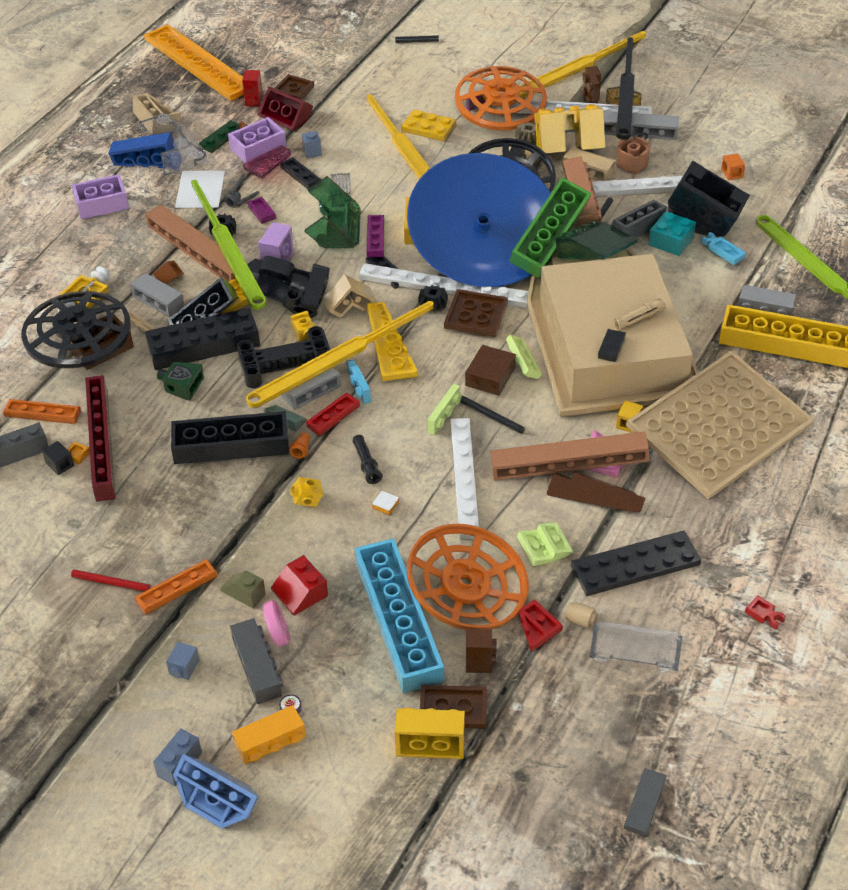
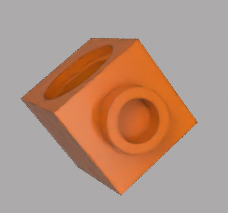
[721,153,745,180]

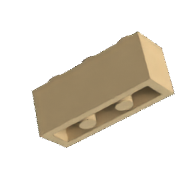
[563,147,615,181]

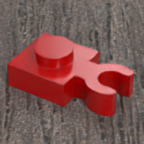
[745,595,786,630]

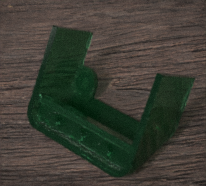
[304,176,361,249]

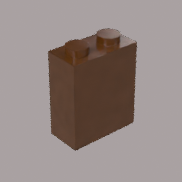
[465,345,516,396]

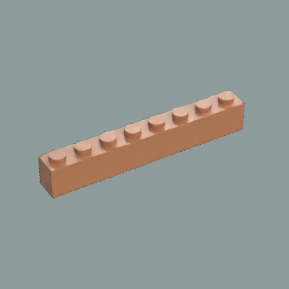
[146,205,235,282]
[490,431,649,481]

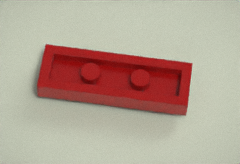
[306,392,360,436]

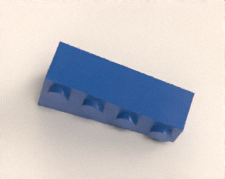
[108,132,182,169]

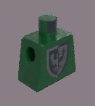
[157,362,204,401]

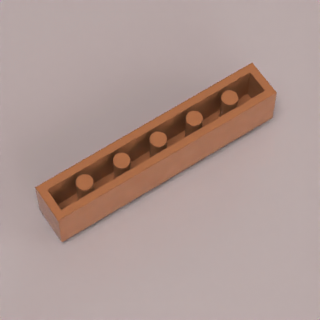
[562,156,602,231]

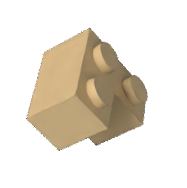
[323,274,376,318]

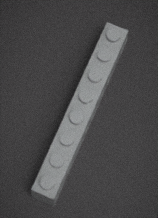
[554,107,679,140]

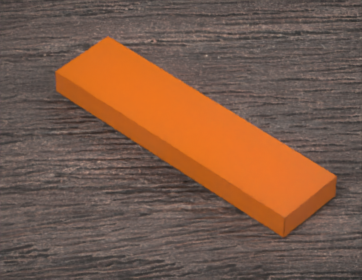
[3,399,81,424]
[135,559,217,615]

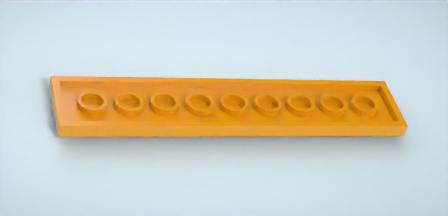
[144,24,244,101]

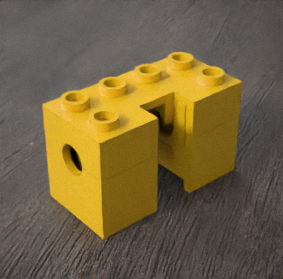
[534,104,605,153]

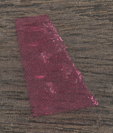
[243,145,291,179]

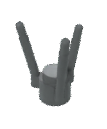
[224,174,259,207]

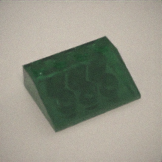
[556,220,638,259]

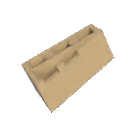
[133,93,181,135]

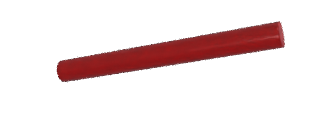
[71,569,151,592]

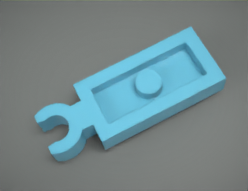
[702,232,746,265]
[346,359,371,404]

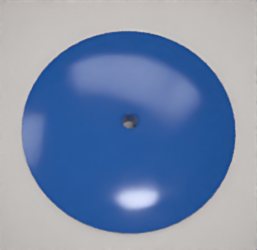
[407,153,551,287]

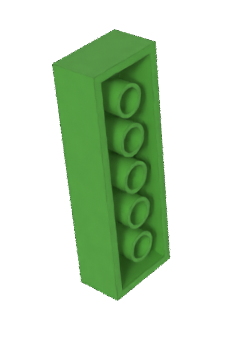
[509,177,592,279]

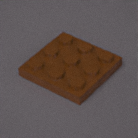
[444,289,508,337]

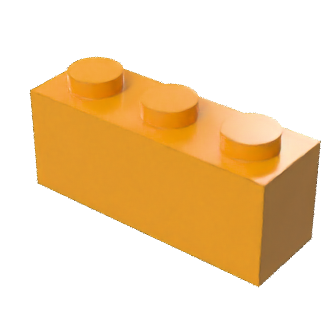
[232,705,306,764]

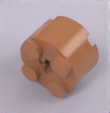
[616,137,650,174]

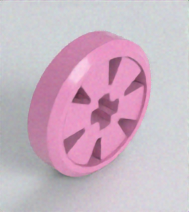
[263,600,290,647]

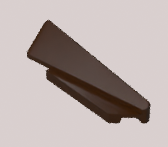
[547,472,646,513]

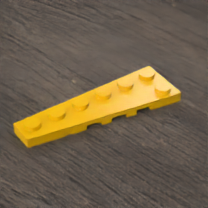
[367,302,418,381]

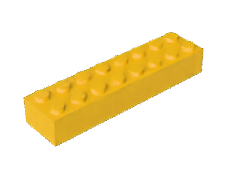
[719,304,848,368]

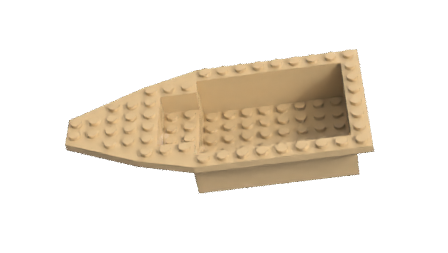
[527,221,699,417]

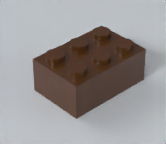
[69,312,134,370]

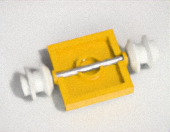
[58,266,110,312]

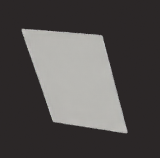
[175,171,225,208]

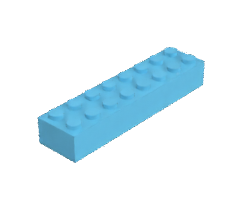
[354,538,445,693]

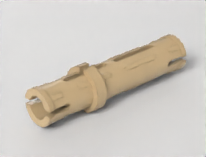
[614,298,666,330]

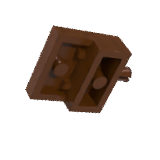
[582,66,601,104]

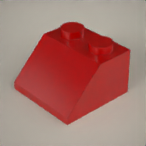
[271,555,328,616]

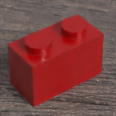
[242,70,263,107]

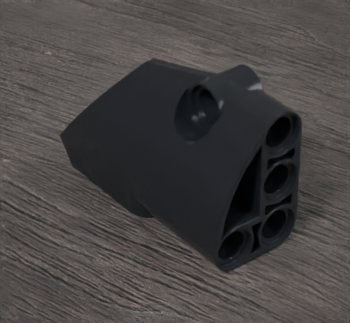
[247,256,330,312]

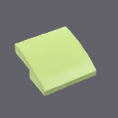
[517,522,573,566]

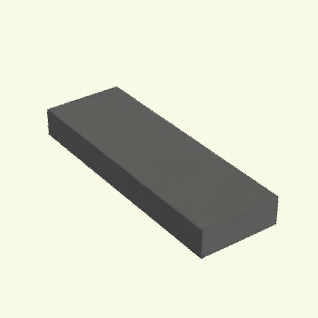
[624,768,667,837]

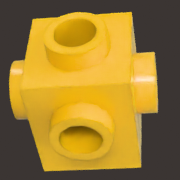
[290,477,324,507]

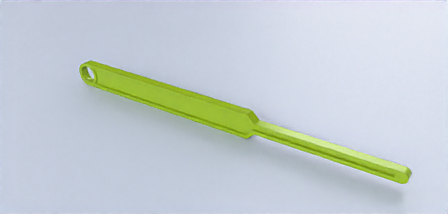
[191,180,266,310]
[756,215,848,299]

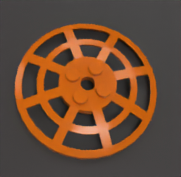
[455,66,547,131]
[407,524,529,630]

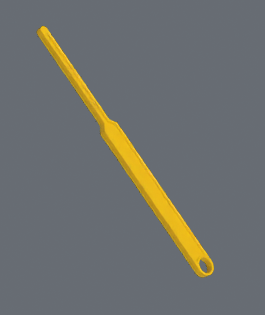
[519,31,646,98]
[367,94,430,179]
[246,301,433,408]

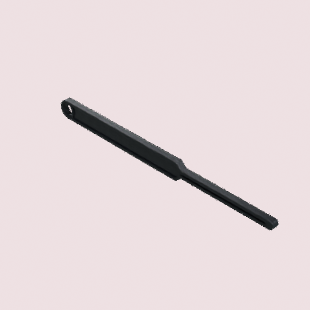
[616,37,635,140]

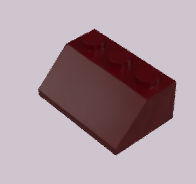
[257,87,313,131]

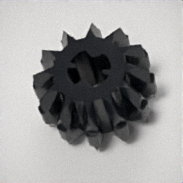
[208,213,237,238]
[418,285,448,313]

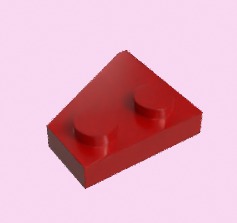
[519,599,563,651]

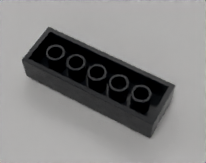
[145,308,260,370]
[171,411,289,465]

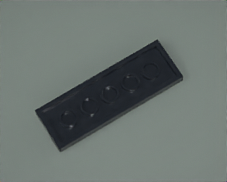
[571,530,701,596]

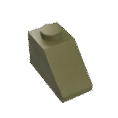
[220,571,266,608]

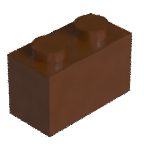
[466,630,497,673]

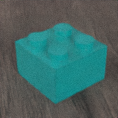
[649,211,696,256]

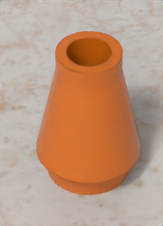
[289,432,310,459]

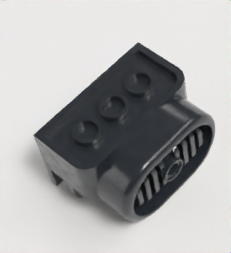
[667,161,750,237]

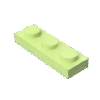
[506,334,542,379]
[427,384,462,435]

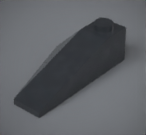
[168,277,239,325]

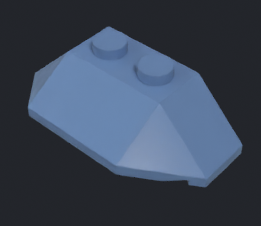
[173,754,259,828]

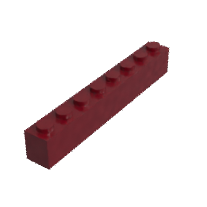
[85,375,116,502]

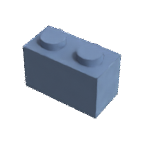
[153,728,202,786]

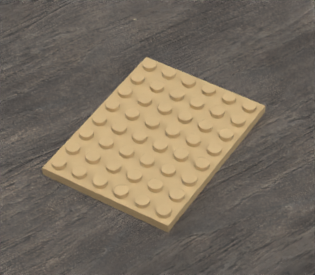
[626,351,814,500]

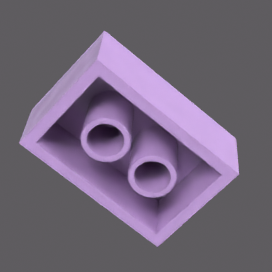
[228,117,286,165]
[72,174,129,219]

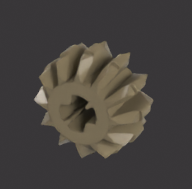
[515,122,536,145]

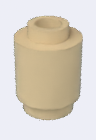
[565,602,598,629]

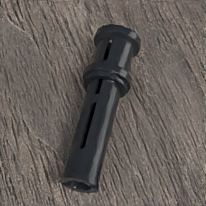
[352,435,383,484]

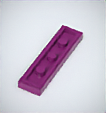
[367,215,384,257]

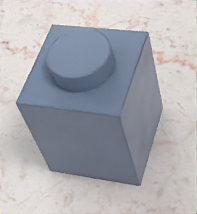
[302,131,322,158]
[166,642,200,680]

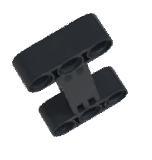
[237,326,330,389]

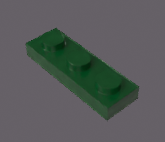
[199,120,240,153]

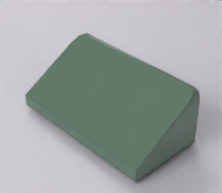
[264,405,307,432]

